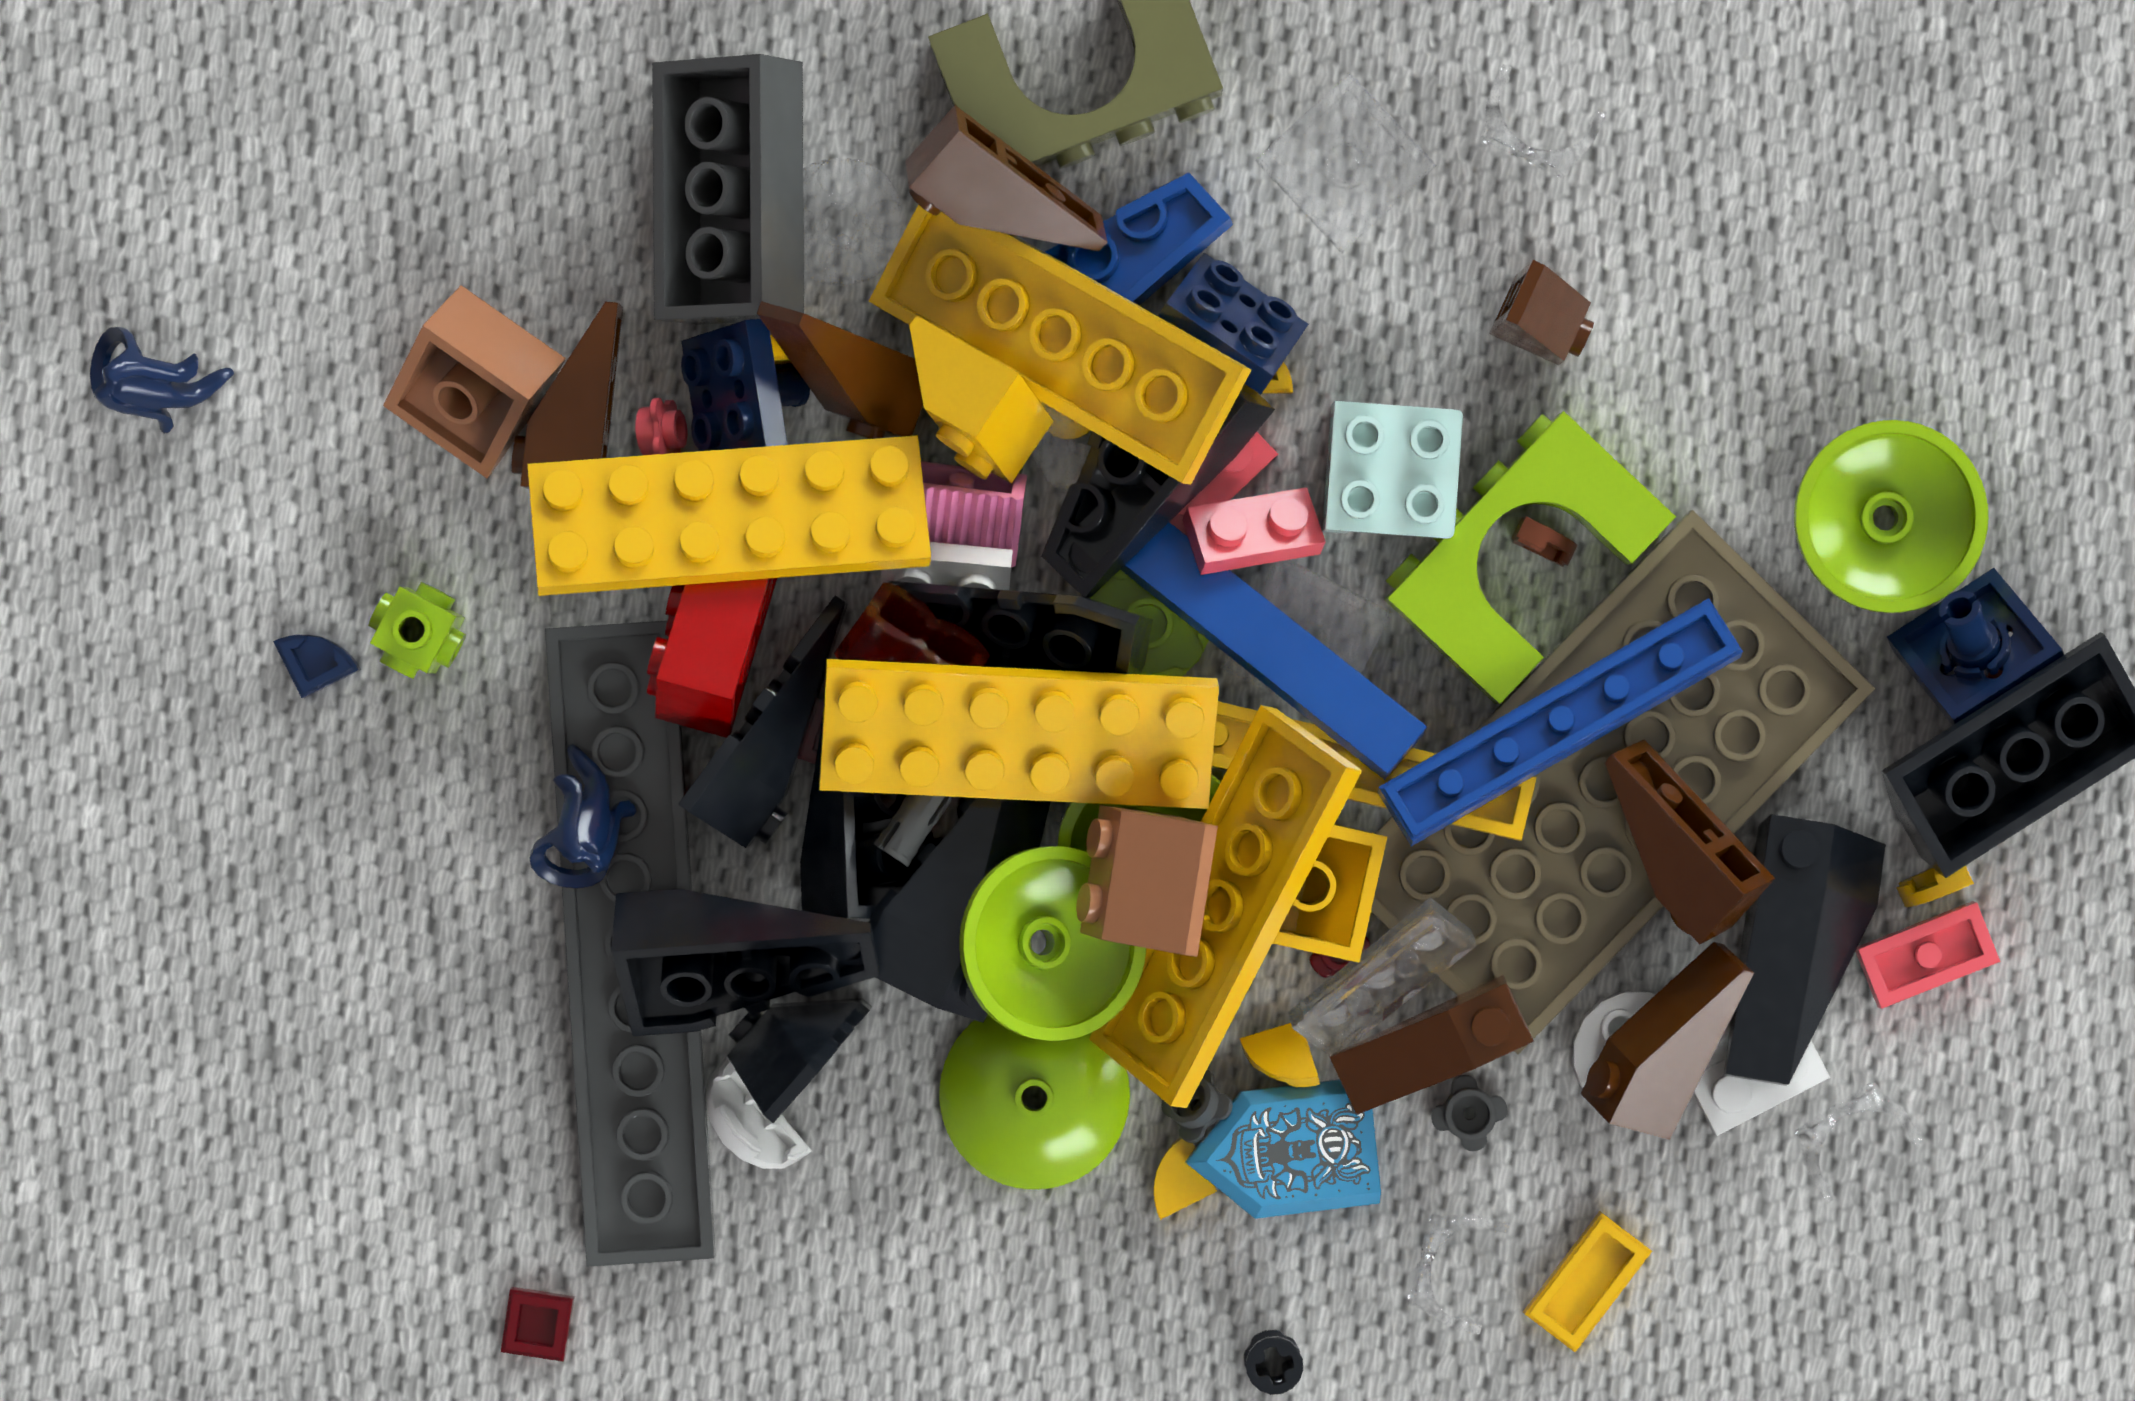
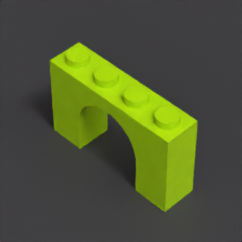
[1384,411,1676,704]

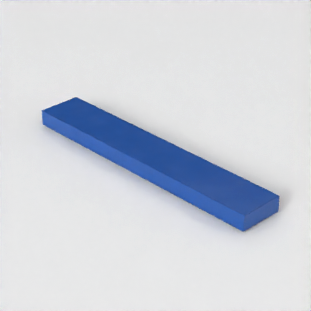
[1120,522,1427,780]
[1377,598,1743,846]

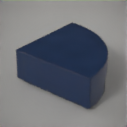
[273,635,361,698]

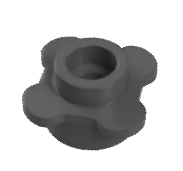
[1161,1070,1233,1143]
[1431,1075,1507,1151]

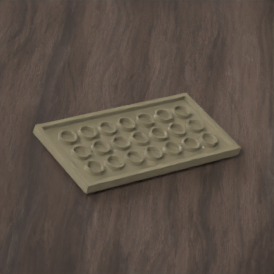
[1371,510,1876,1055]

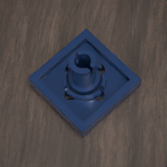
[1158,253,1309,395]
[681,319,810,451]
[1887,568,2064,726]

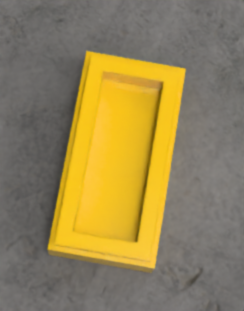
[1523,1211,1652,1352]

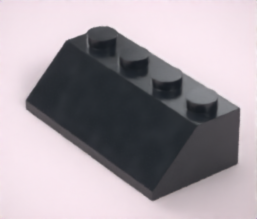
[1882,632,2135,878]

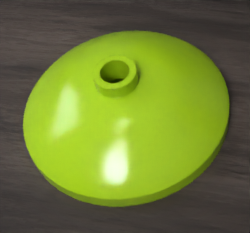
[1794,420,1989,613]
[959,846,1146,1041]
[939,1015,1130,1190]

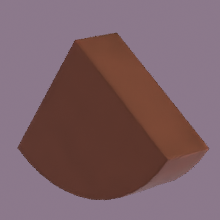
[1511,516,1578,567]

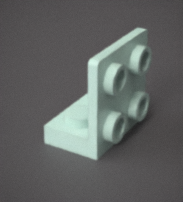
[1322,401,1463,539]

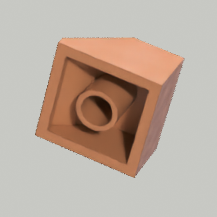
[383,285,566,478]
[1076,805,1218,957]

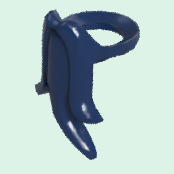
[90,327,234,434]
[529,744,636,888]

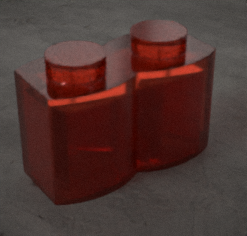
[834,582,990,667]

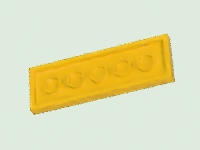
[868,205,1252,485]
[527,435,931,596]
[819,659,1219,809]
[1089,705,1362,1108]

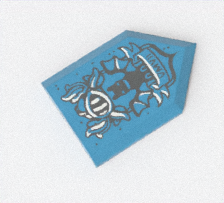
[1185,1079,1381,1219]

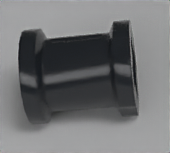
[1244,1329,1303,1395]

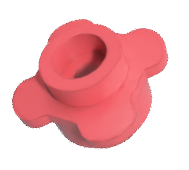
[635,398,688,455]

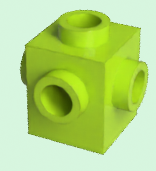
[368,582,466,679]

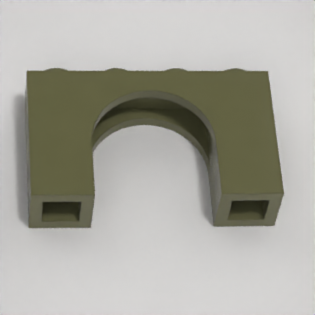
[928,0,1223,169]

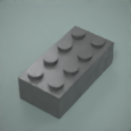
[652,54,804,325]

